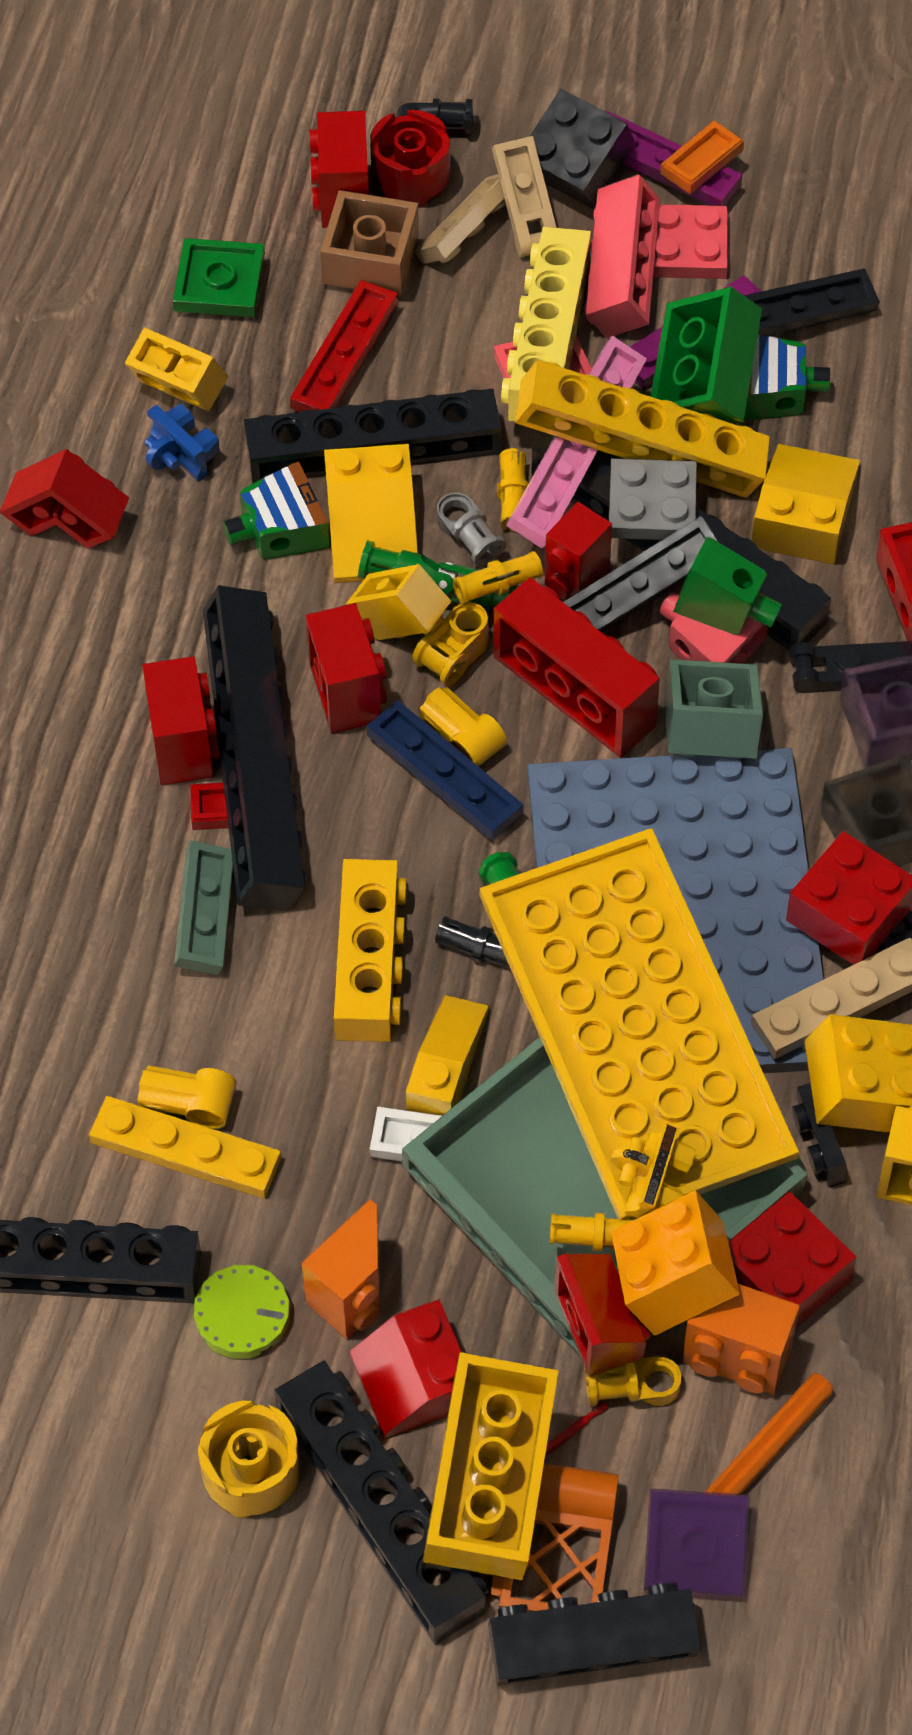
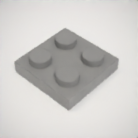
[609,459,697,540]

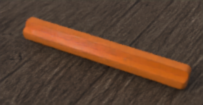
[702,1373,833,1497]

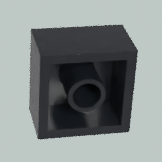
[529,88,636,209]

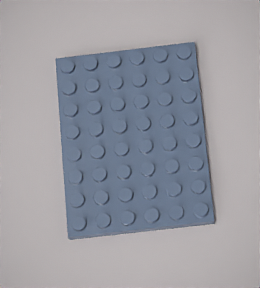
[527,748,823,1073]

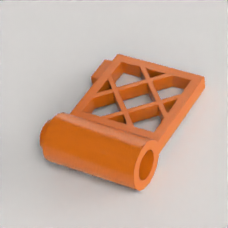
[491,1463,619,1612]

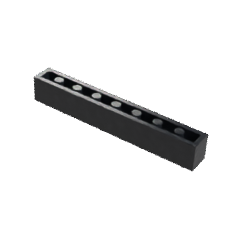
[531,434,831,650]
[203,585,307,911]

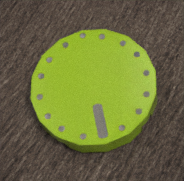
[194,1265,290,1359]

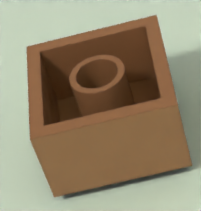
[320,190,419,297]

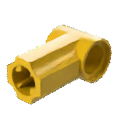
[419,687,507,767]
[137,1065,237,1129]

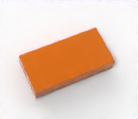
[660,120,744,194]

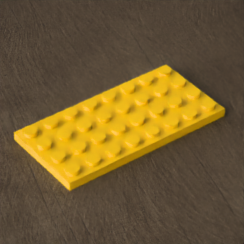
[479,828,799,1220]

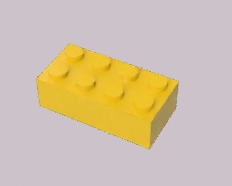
[423,1352,559,1580]

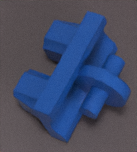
[145,403,220,481]

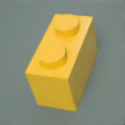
[346,564,451,641]

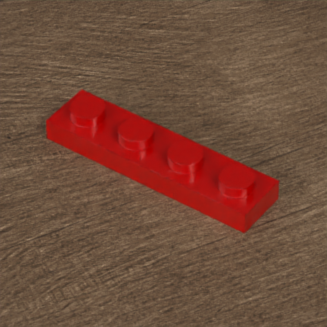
[290,280,398,412]

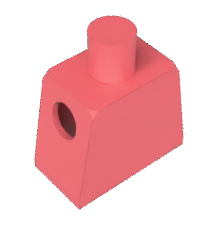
[660,592,768,664]

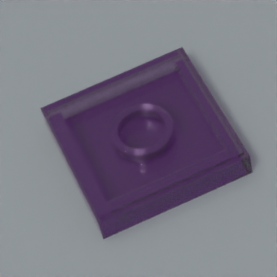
[643,1488,750,1597]

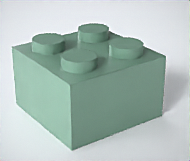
[664,659,763,759]

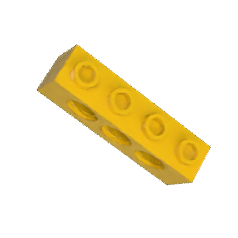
[334,859,407,1042]

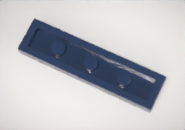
[366,700,524,841]

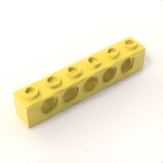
[501,227,591,421]

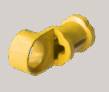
[584,1356,682,1407]

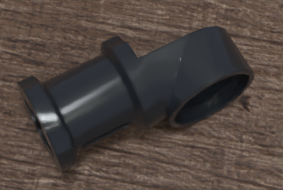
[395,98,473,134]

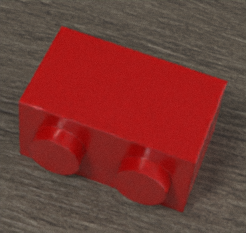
[545,502,612,599]

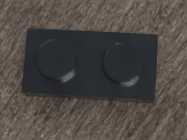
[792,1083,846,1188]

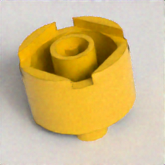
[198,1400,300,1518]

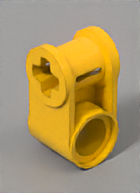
[412,602,489,687]

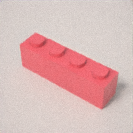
[584,174,660,338]

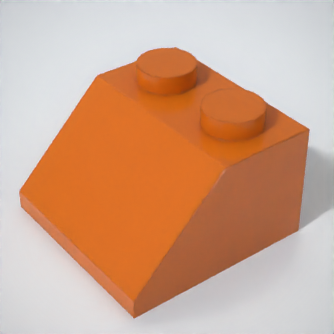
[302,1199,380,1340]

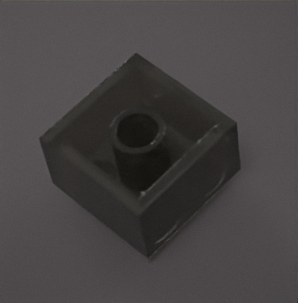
[820,754,912,867]

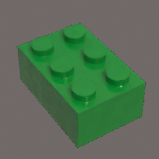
[650,287,762,424]

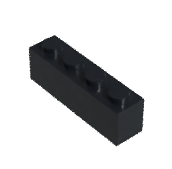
[488,1582,701,1685]

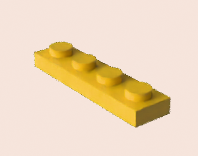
[89,1095,281,1199]

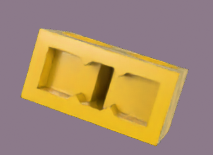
[125,327,229,412]

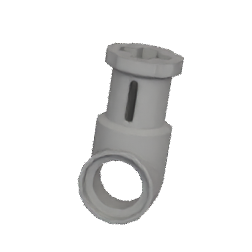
[437,492,506,566]

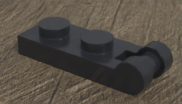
[789,641,912,693]

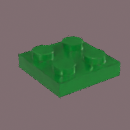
[173,238,265,317]

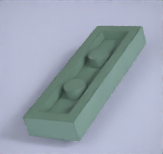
[174,840,233,975]

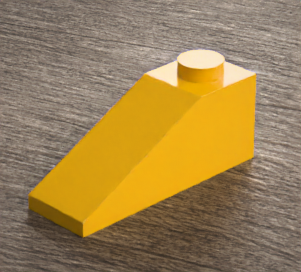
[406,995,489,1116]

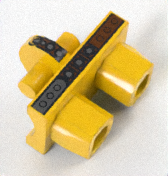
[610,1123,696,1218]

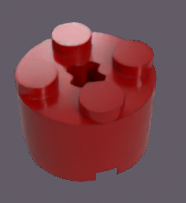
[370,110,451,207]

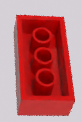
[494,577,660,758]

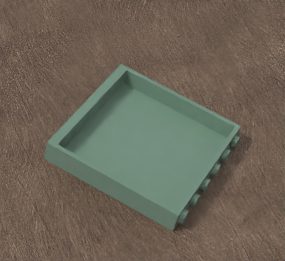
[402,1037,807,1358]

